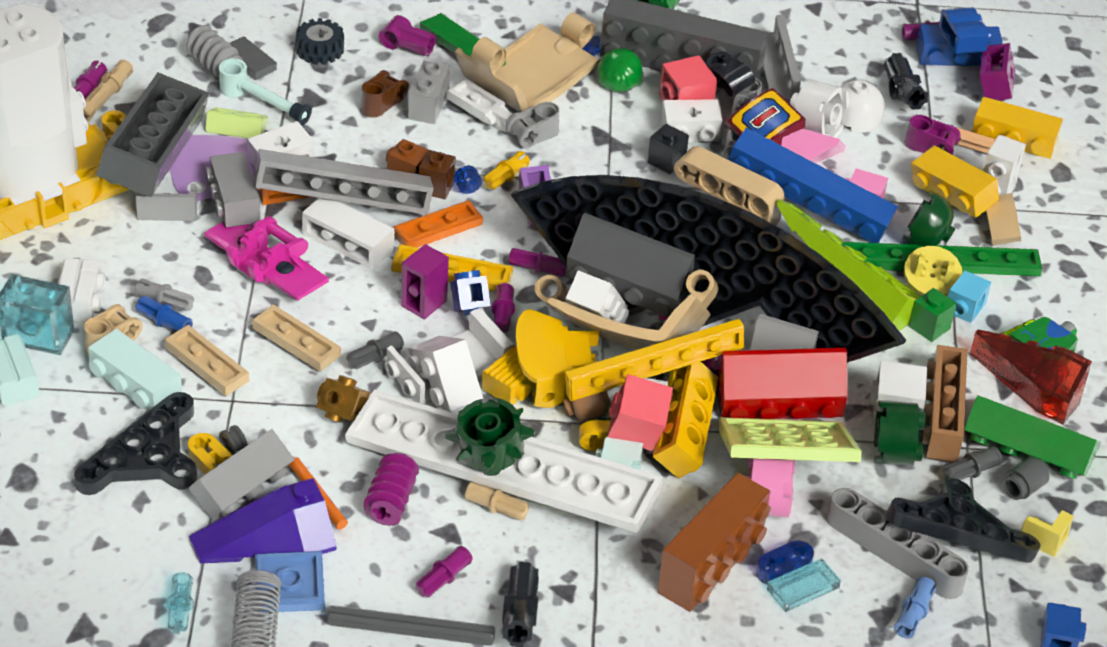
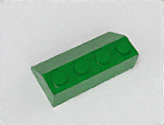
[964,395,1101,479]

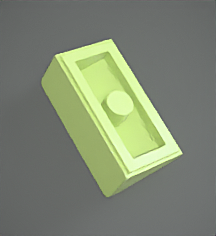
[205,107,268,138]

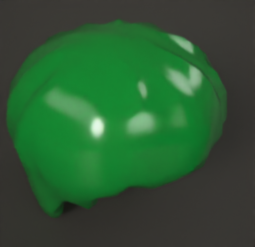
[596,48,644,92]

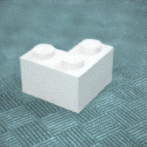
[408,336,483,411]

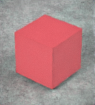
[659,56,717,101]
[607,374,673,451]

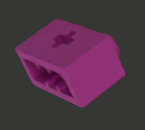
[980,43,1015,102]

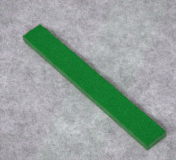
[842,242,1042,276]

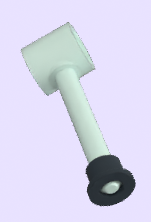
[219,58,312,126]

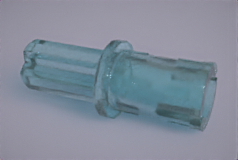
[166,572,194,634]

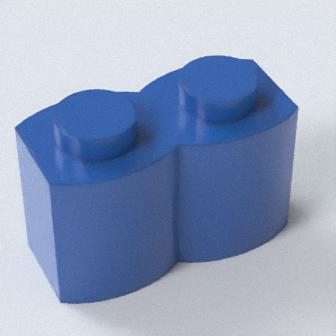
[939,7,991,54]

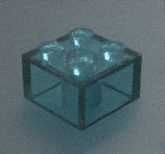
[0,274,74,356]

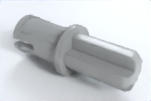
[135,278,194,311]

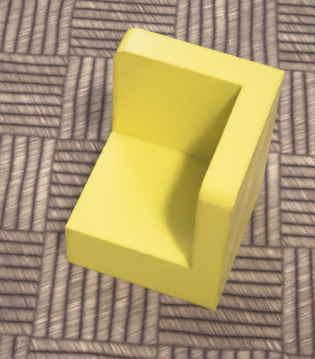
[1022,510,1074,557]

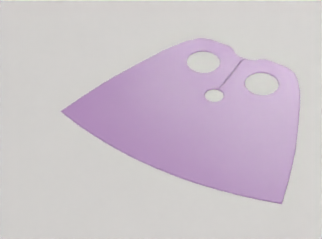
[170,135,258,201]

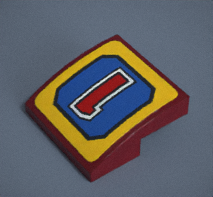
[727,88,806,146]

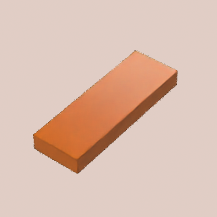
[393,200,483,248]

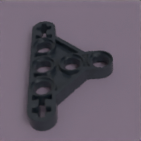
[74,392,197,495]
[886,478,1041,563]

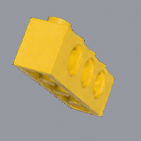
[653,362,718,479]

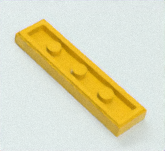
[391,244,513,292]

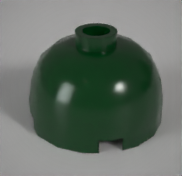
[901,190,956,247]

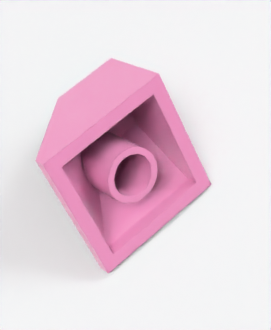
[782,129,846,163]

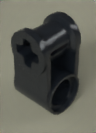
[707,52,756,97]

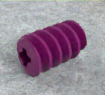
[363,453,419,526]

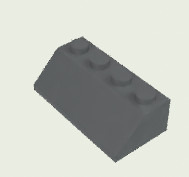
[566,213,695,317]

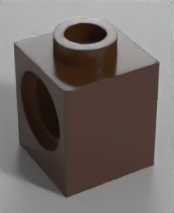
[419,150,456,200]

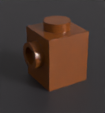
[386,139,429,174]

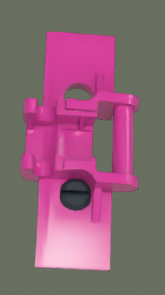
[204,216,329,301]

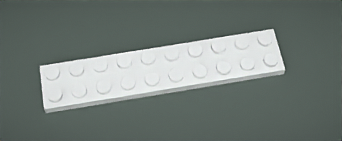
[345,389,664,533]

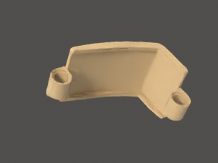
[455,12,599,112]
[535,270,718,350]

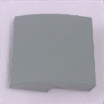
[750,314,819,350]

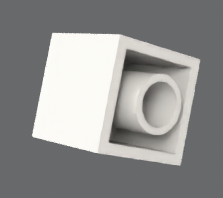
[870,361,927,426]

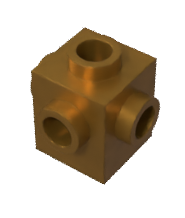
[316,375,371,423]

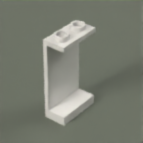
[385,308,514,405]

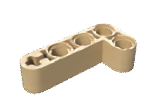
[674,146,784,226]

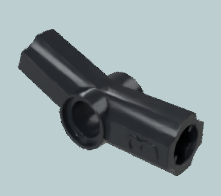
[884,53,928,110]
[502,562,539,647]

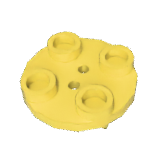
[904,246,962,297]

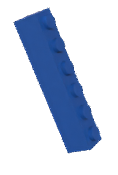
[728,127,898,243]

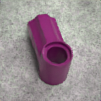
[378,15,436,57]

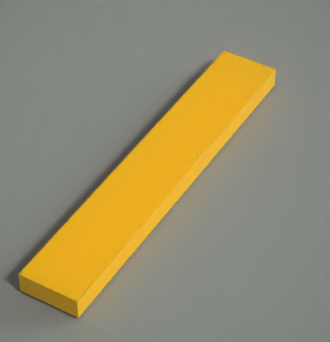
[565,319,744,402]

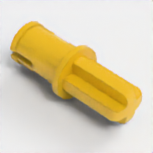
[483,151,530,190]

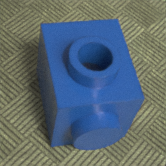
[1040,602,1086,647]

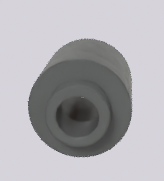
[1002,457,1050,500]

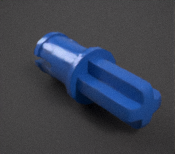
[135,296,193,332]

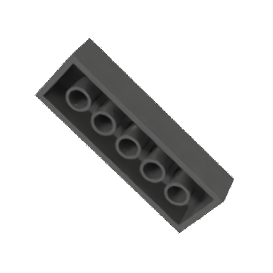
[600,0,768,80]
[96,72,210,197]

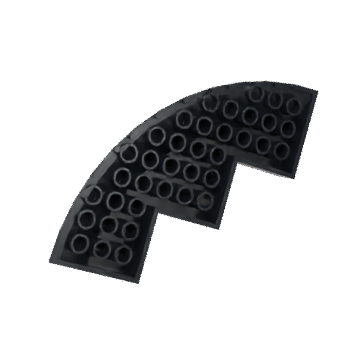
[510,175,906,363]

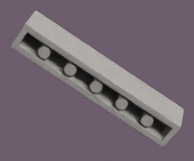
[254,149,434,215]

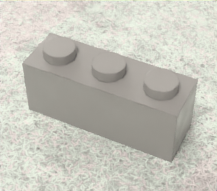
[206,152,261,227]
[189,429,295,520]

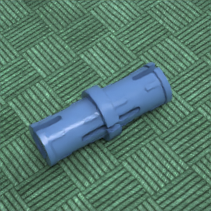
[894,577,937,639]

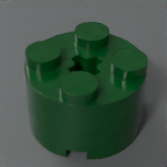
[874,400,925,466]

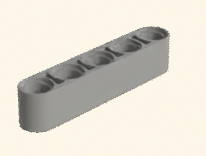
[827,488,968,599]

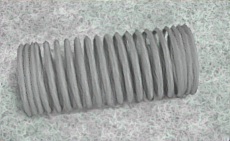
[231,570,281,647]

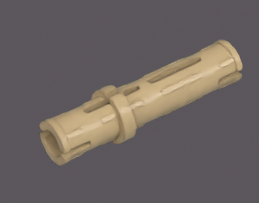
[83,60,134,122]

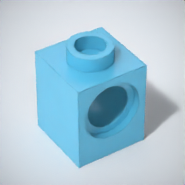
[948,271,991,323]

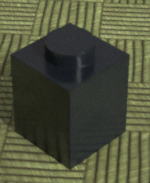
[647,124,689,174]

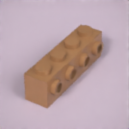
[921,345,968,462]

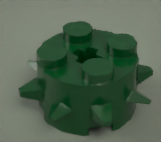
[445,398,535,476]

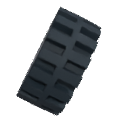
[296,18,344,65]

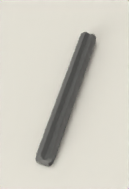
[327,605,495,646]

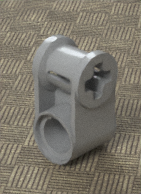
[505,102,559,148]

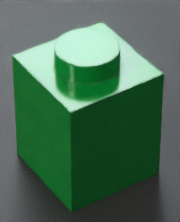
[909,288,956,342]

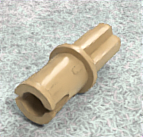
[465,482,529,520]

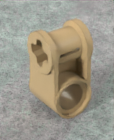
[83,304,143,355]

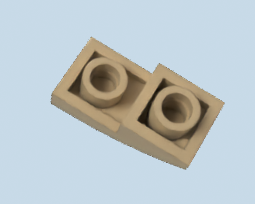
[986,193,1021,246]

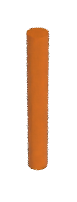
[289,457,348,530]

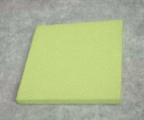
[718,417,862,462]

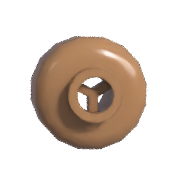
[563,390,611,423]

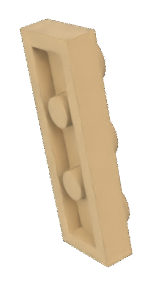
[252,304,341,372]
[164,325,249,396]

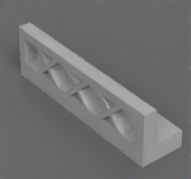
[762,15,801,103]

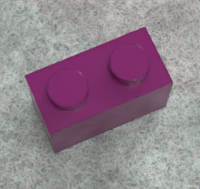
[401,244,449,320]

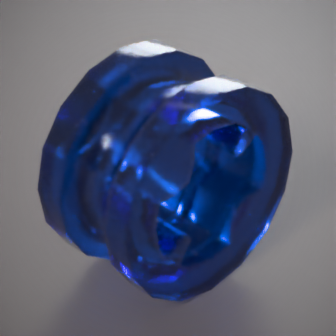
[454,165,482,194]

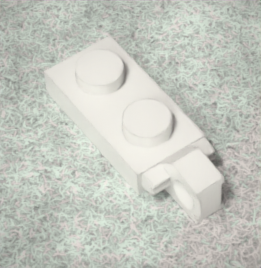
[446,79,513,133]

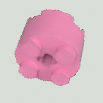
[746,458,795,518]

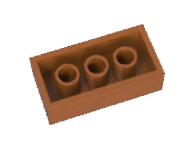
[657,472,771,612]

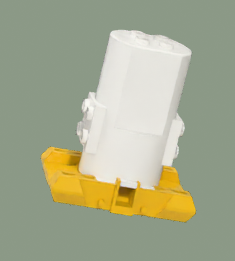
[0,3,129,240]

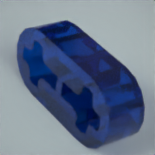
[756,540,814,586]

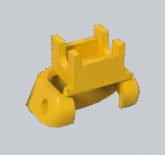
[516,309,599,408]

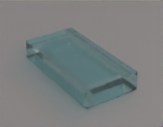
[767,558,841,612]

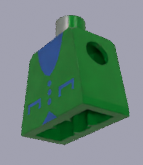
[1005,317,1078,385]

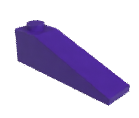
[189,478,337,564]

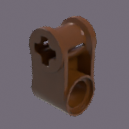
[361,70,409,117]

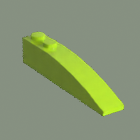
[776,199,920,331]

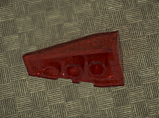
[970,329,1092,425]

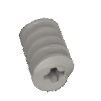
[186,25,243,79]

